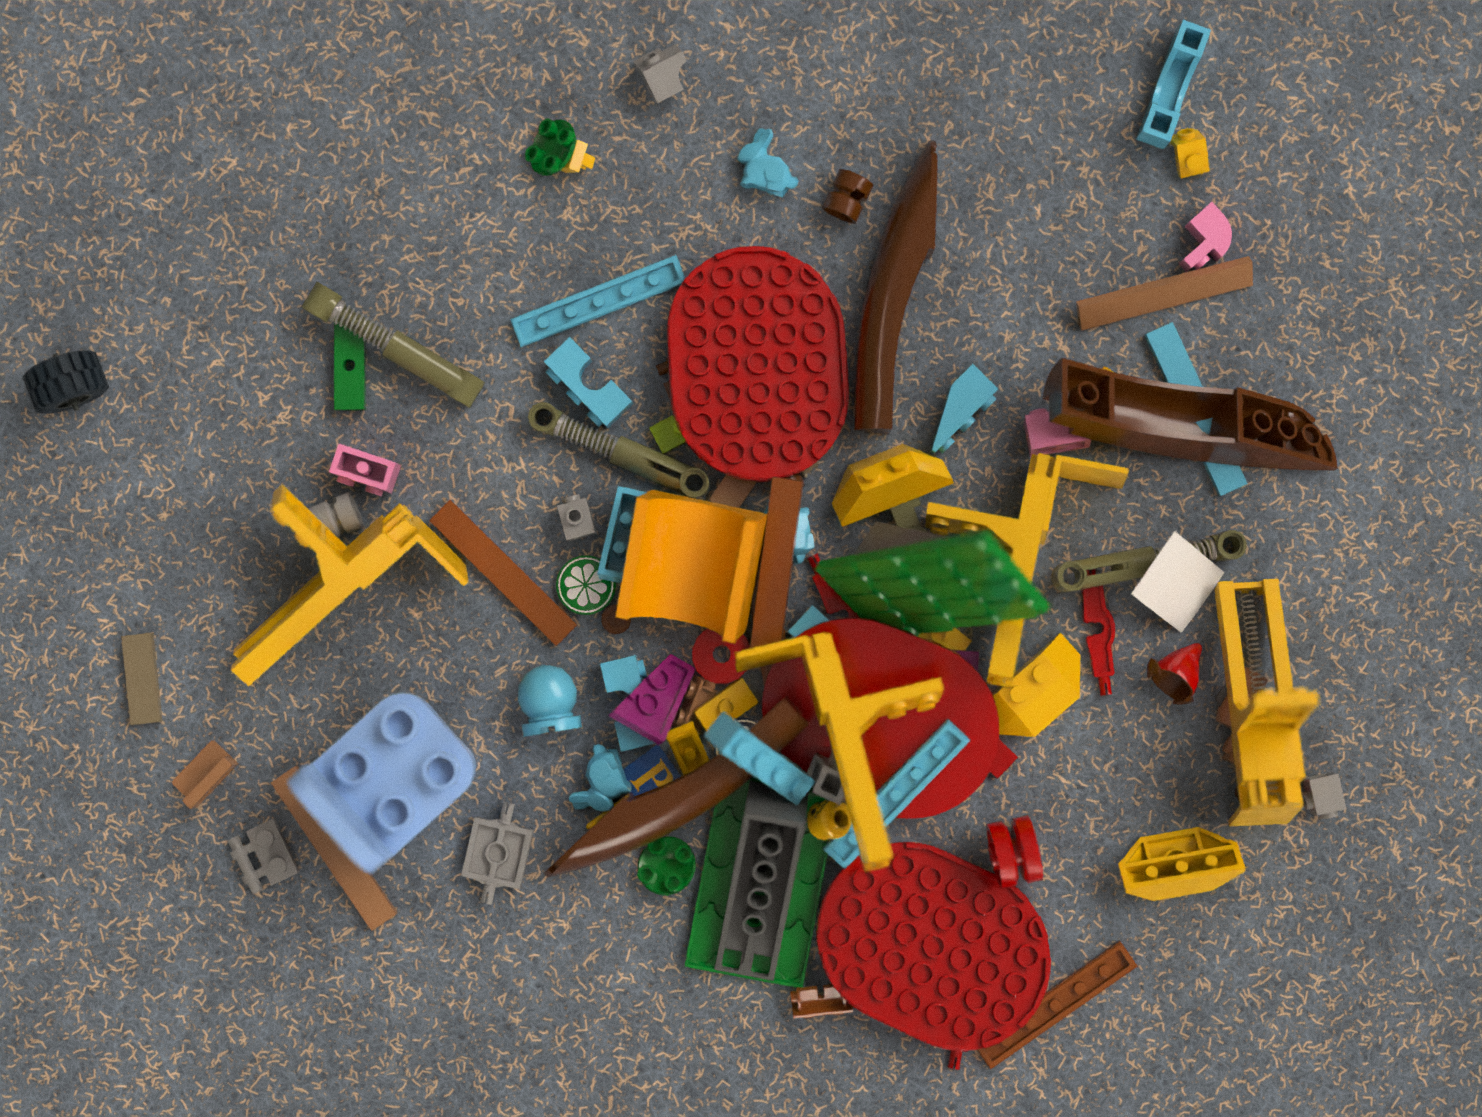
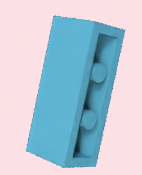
[597,486,647,583]

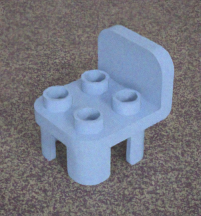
[287,693,476,873]

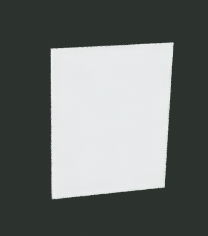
[1131,531,1225,633]

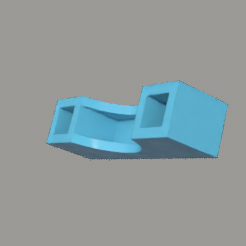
[1136,20,1211,150]
[704,712,816,805]

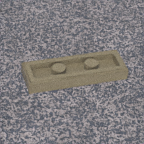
[121,633,163,725]

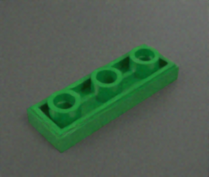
[334,322,366,411]

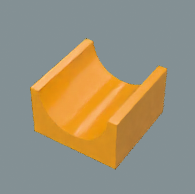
[616,490,768,643]

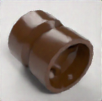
[822,169,874,224]

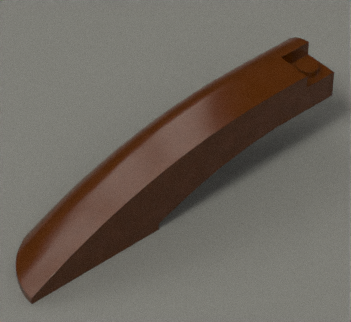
[854,140,938,434]
[1043,358,1338,471]
[544,696,810,878]

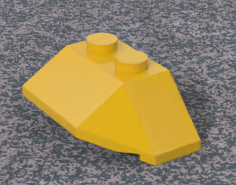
[832,444,954,527]
[992,633,1080,737]
[1118,827,1246,901]

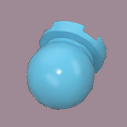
[518,665,582,736]

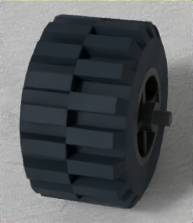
[23,350,109,414]

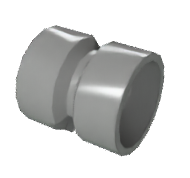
[309,492,364,538]

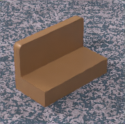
[172,740,239,809]

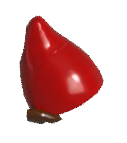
[1147,643,1203,705]

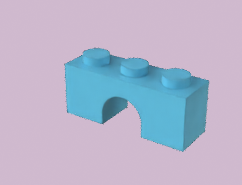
[544,337,633,428]
[600,655,655,752]

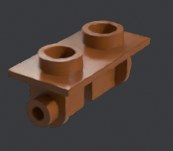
[790,984,853,1019]

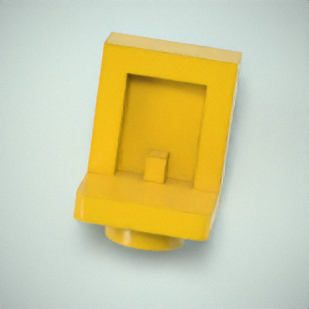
[1170,128,1210,179]

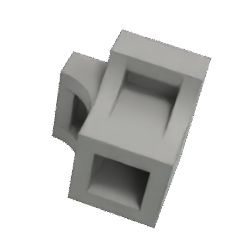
[633,44,687,103]
[807,751,845,805]

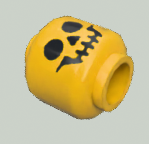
[807,800,851,840]

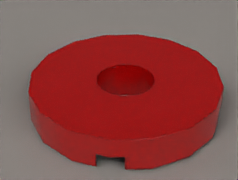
[692,628,750,684]

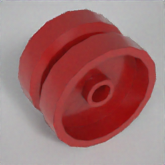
[986,815,1044,889]

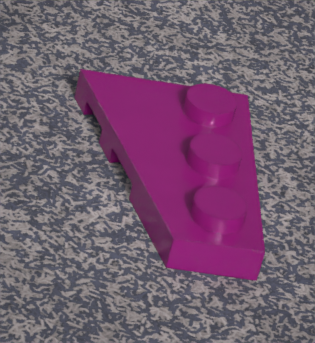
[608,654,696,745]

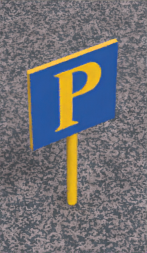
[586,745,681,829]

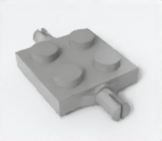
[461,802,534,905]

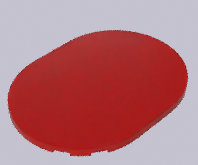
[667,246,849,482]
[762,617,1000,819]
[816,842,1051,1051]

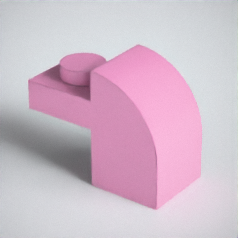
[1179,202,1232,272]

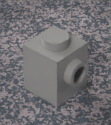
[557,494,597,542]
[1301,772,1347,819]

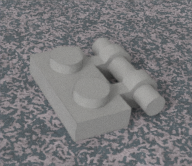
[227,818,300,894]

